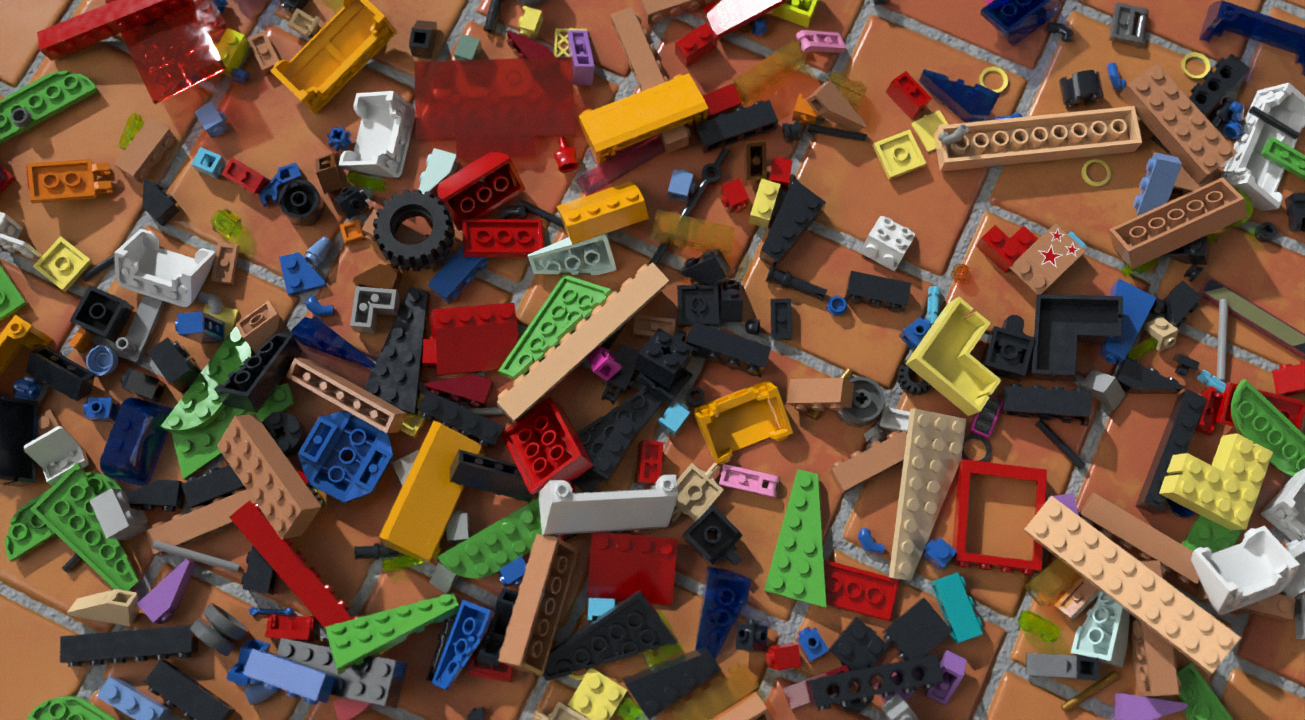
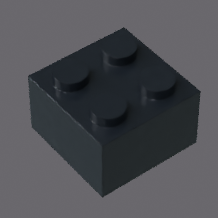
[70,285,134,343]
[147,337,202,394]

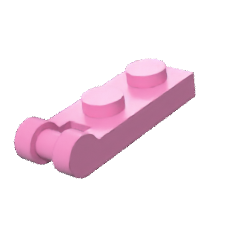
[796,30,847,53]
[719,464,780,498]

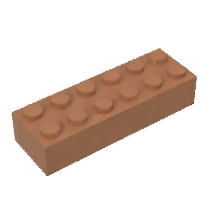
[1120,63,1238,184]
[1109,177,1247,269]
[217,414,321,540]
[498,534,579,676]
[1128,560,1181,697]

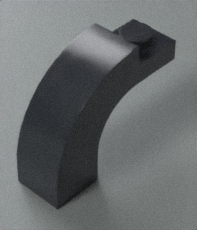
[477,588,519,666]

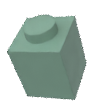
[453,34,482,69]

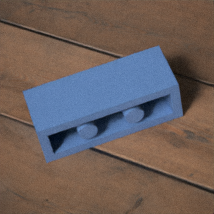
[1133,152,1182,215]
[96,677,173,720]

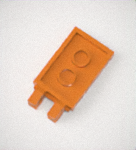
[27,159,113,204]

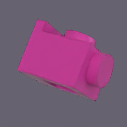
[587,346,622,381]

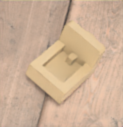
[287,8,320,39]
[1144,316,1178,352]

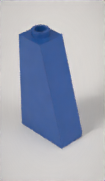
[1100,278,1156,364]

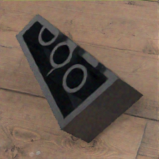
[622,646,722,720]

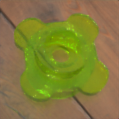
[616,697,642,720]

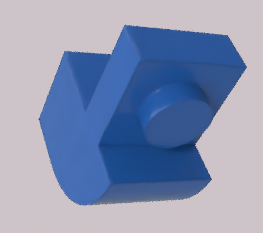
[226,638,271,687]

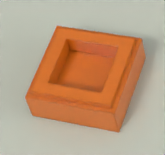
[339,219,365,245]
[69,327,94,353]

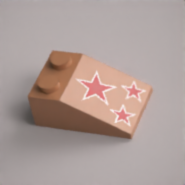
[1009,223,1085,294]

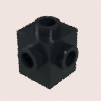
[334,185,369,220]
[735,620,768,653]

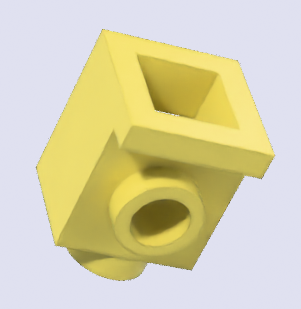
[518,6,543,40]

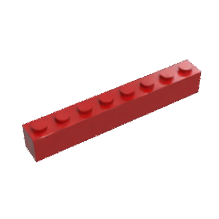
[37,0,190,61]
[229,500,357,630]

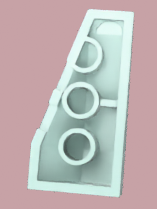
[528,233,617,275]
[1071,591,1129,667]

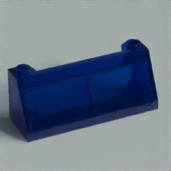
[1199,0,1305,75]

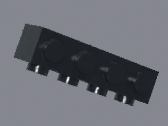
[695,100,778,154]
[686,321,771,377]
[418,391,504,448]
[450,449,534,502]
[144,660,236,720]

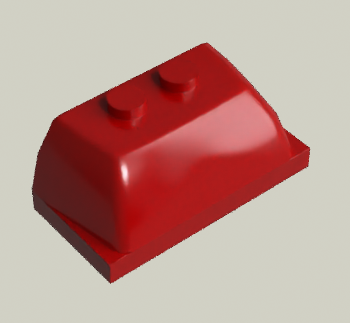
[437,152,526,231]

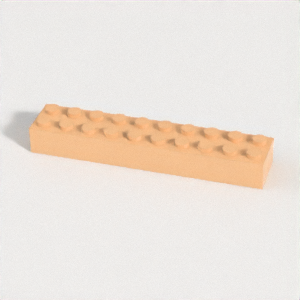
[934,106,1142,172]
[497,262,669,423]
[1024,496,1241,674]

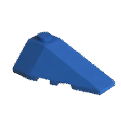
[432,600,494,690]

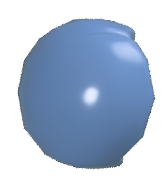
[86,345,119,376]

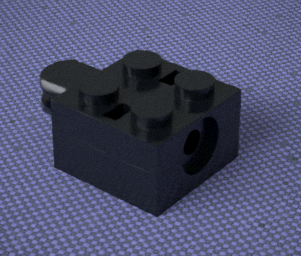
[981,315,1035,382]

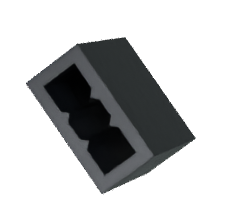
[882,597,953,661]

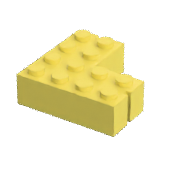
[905,297,1001,416]
[1159,433,1273,530]

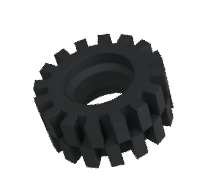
[897,360,932,395]

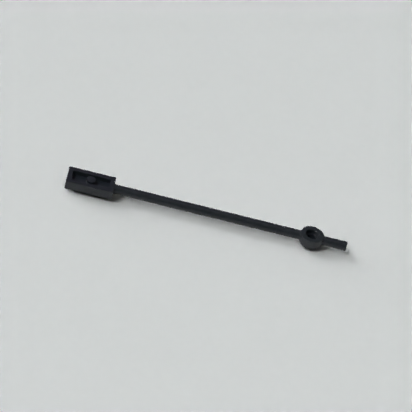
[601,148,730,350]

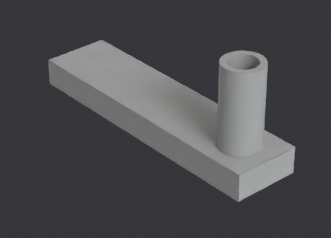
[116,295,166,364]

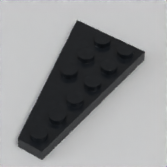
[364,286,430,416]
[570,387,664,493]
[543,590,678,681]

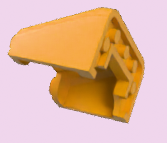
[693,381,793,464]

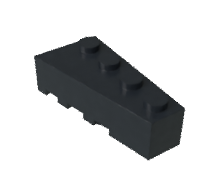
[759,179,826,268]
[214,332,302,413]
[1003,384,1092,426]

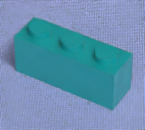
[930,572,983,644]

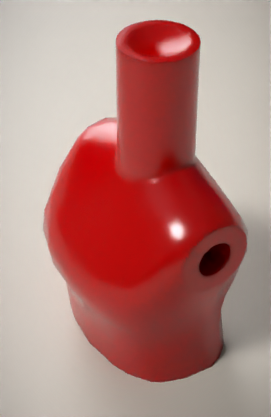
[554,137,578,173]

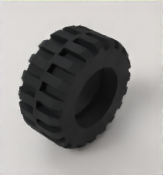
[373,189,455,272]

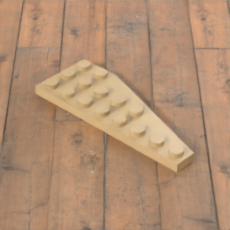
[889,409,966,580]

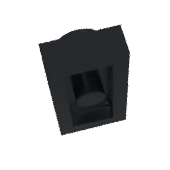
[770,299,792,340]

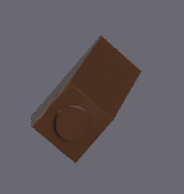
[744,140,767,180]
[315,153,343,194]
[353,264,403,290]

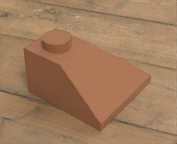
[235,300,280,354]

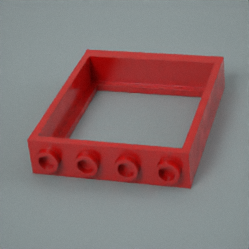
[951,459,1047,576]

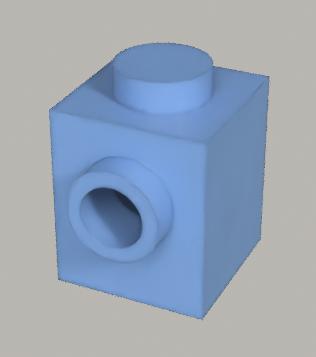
[194,102,228,138]
[668,169,696,203]

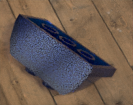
[980,0,1063,46]
[99,397,174,487]

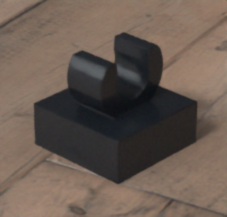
[1173,353,1200,376]

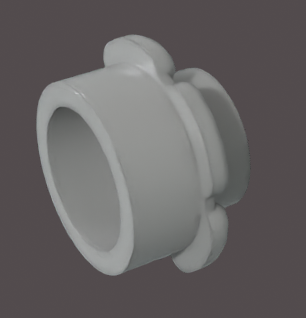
[863,425,883,443]

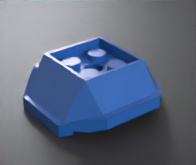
[298,410,394,504]

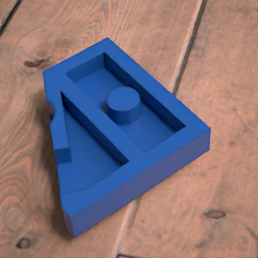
[279,252,327,296]

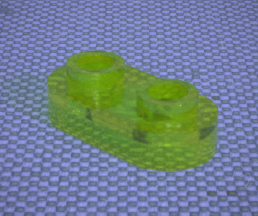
[118,112,144,150]
[1017,610,1061,643]

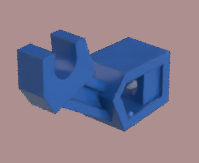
[259,163,304,207]

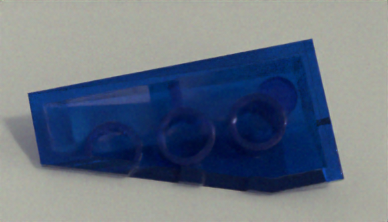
[919,69,1000,123]
[290,316,375,369]
[695,566,752,659]

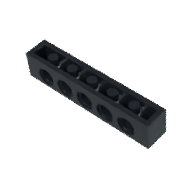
[1150,54,1250,154]
[805,654,943,711]

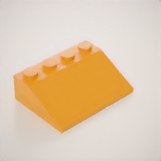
[556,181,649,245]

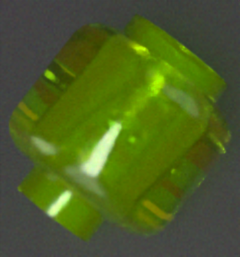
[210,209,243,239]

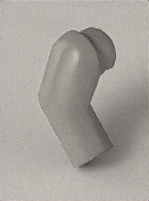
[938,124,969,146]
[198,292,223,314]

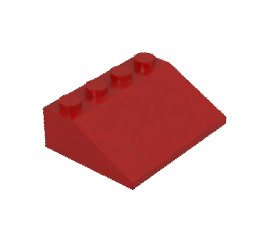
[430,303,518,376]
[501,397,594,494]
[587,532,678,606]

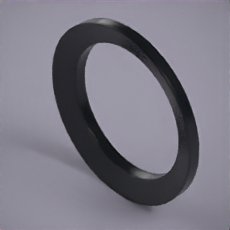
[962,434,991,462]

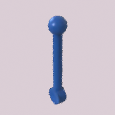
[249,607,294,616]

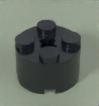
[1059,70,1104,110]
[278,180,324,226]
[262,412,307,457]

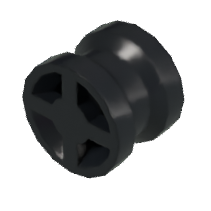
[782,120,802,143]

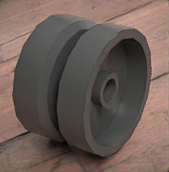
[836,377,885,428]
[190,603,249,656]

